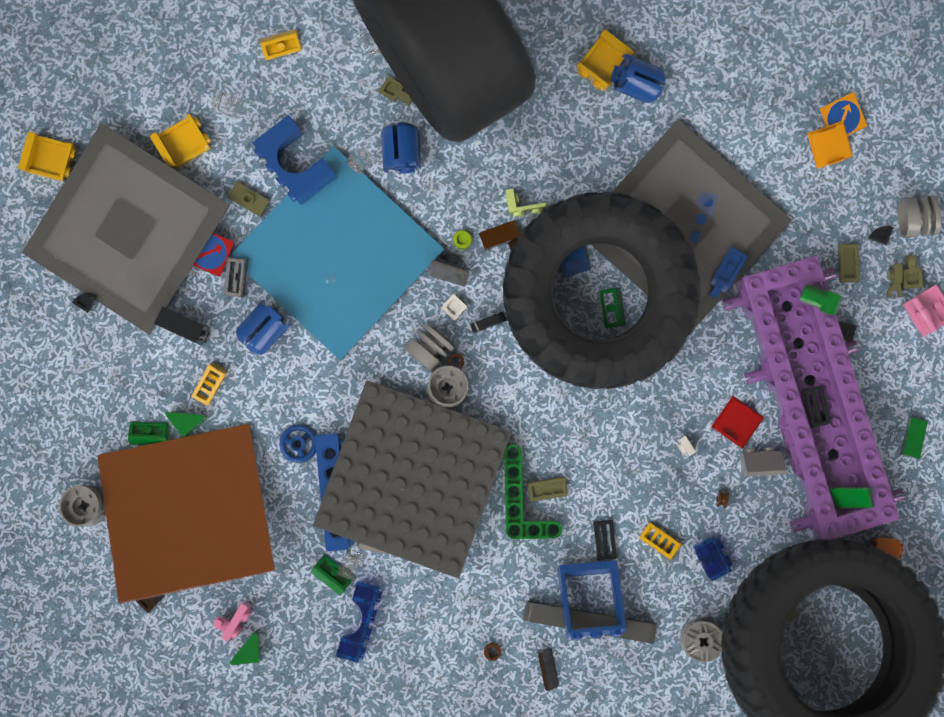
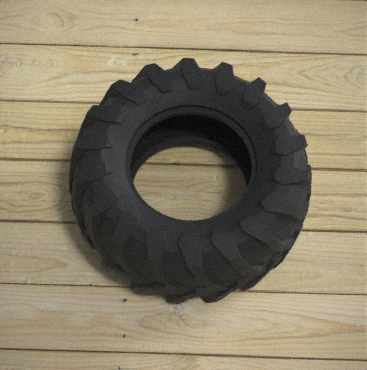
[503,192,701,389]

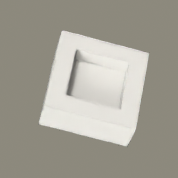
[441,294,468,321]
[677,436,696,456]

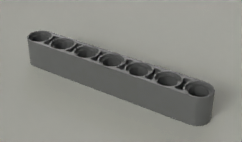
[523,601,657,644]

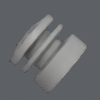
[898,195,941,238]
[403,322,454,373]
[427,366,468,410]
[59,486,106,527]
[679,618,722,663]

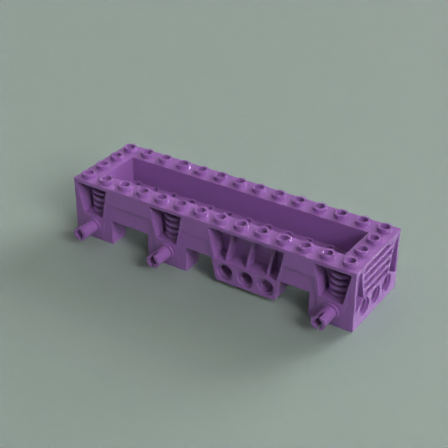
[722,256,905,541]

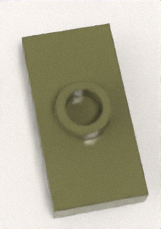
[227,181,270,217]
[838,244,860,283]
[527,477,568,502]

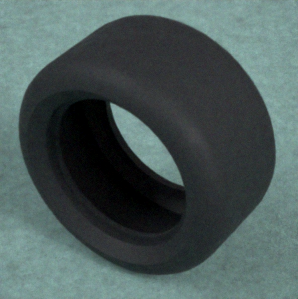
[353,0,536,142]

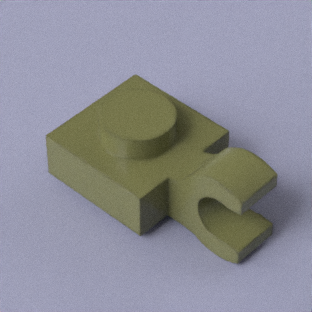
[378,76,413,106]
[902,255,923,289]
[886,264,903,298]

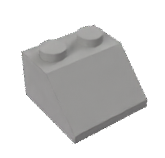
[740,447,786,476]

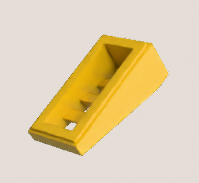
[191,362,228,406]
[639,522,683,560]

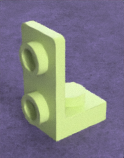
[505,189,547,217]

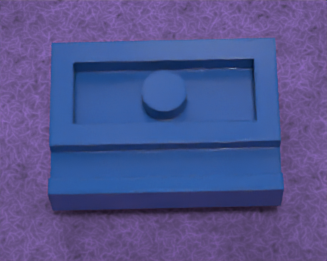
[560,247,591,278]

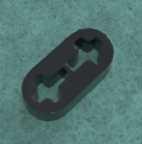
[470,312,507,334]

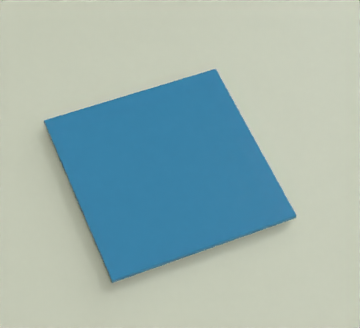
[229,146,445,360]

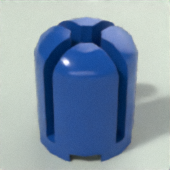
[610,54,666,103]
[381,122,421,174]
[236,299,291,355]

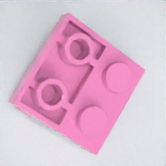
[902,285,944,337]
[214,601,253,642]

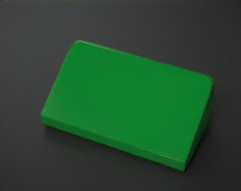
[599,288,626,328]
[900,417,928,459]
[128,422,169,445]
[830,488,873,508]
[311,554,355,596]

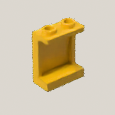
[576,29,635,92]
[150,113,211,169]
[18,132,78,182]

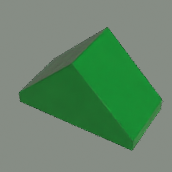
[166,412,207,437]
[229,631,262,665]

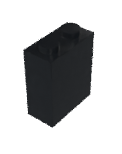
[154,306,211,346]

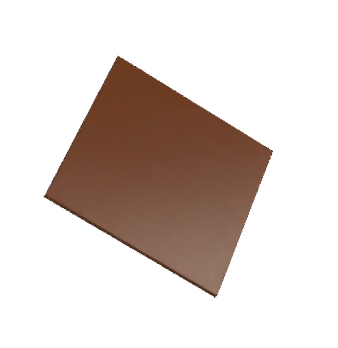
[97,424,276,604]

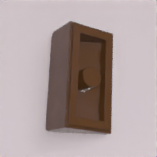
[479,220,520,251]

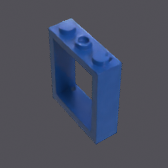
[557,560,626,641]

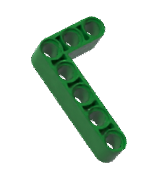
[504,444,562,539]

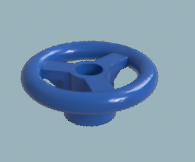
[279,425,316,463]

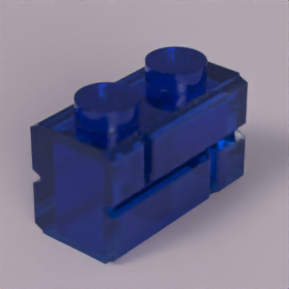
[692,536,733,582]

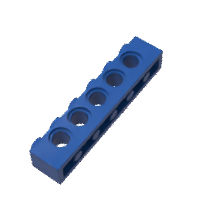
[315,433,353,552]

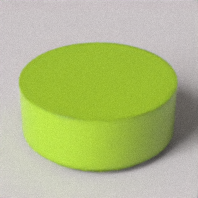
[453,230,472,250]

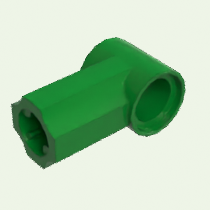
[799,284,842,316]

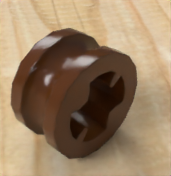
[447,353,464,370]
[716,490,729,508]
[484,643,501,661]

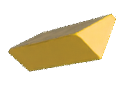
[260,29,302,60]

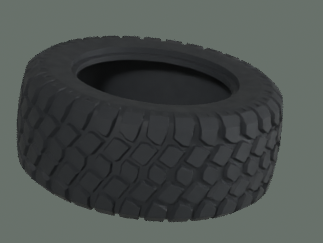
[721,539,944,717]

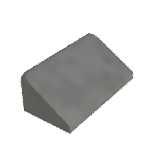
[429,260,469,287]

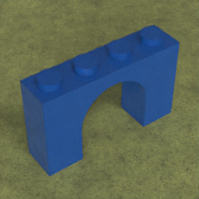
[252,115,337,205]

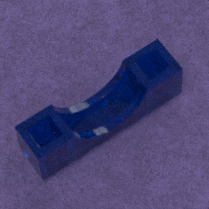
[335,580,383,663]

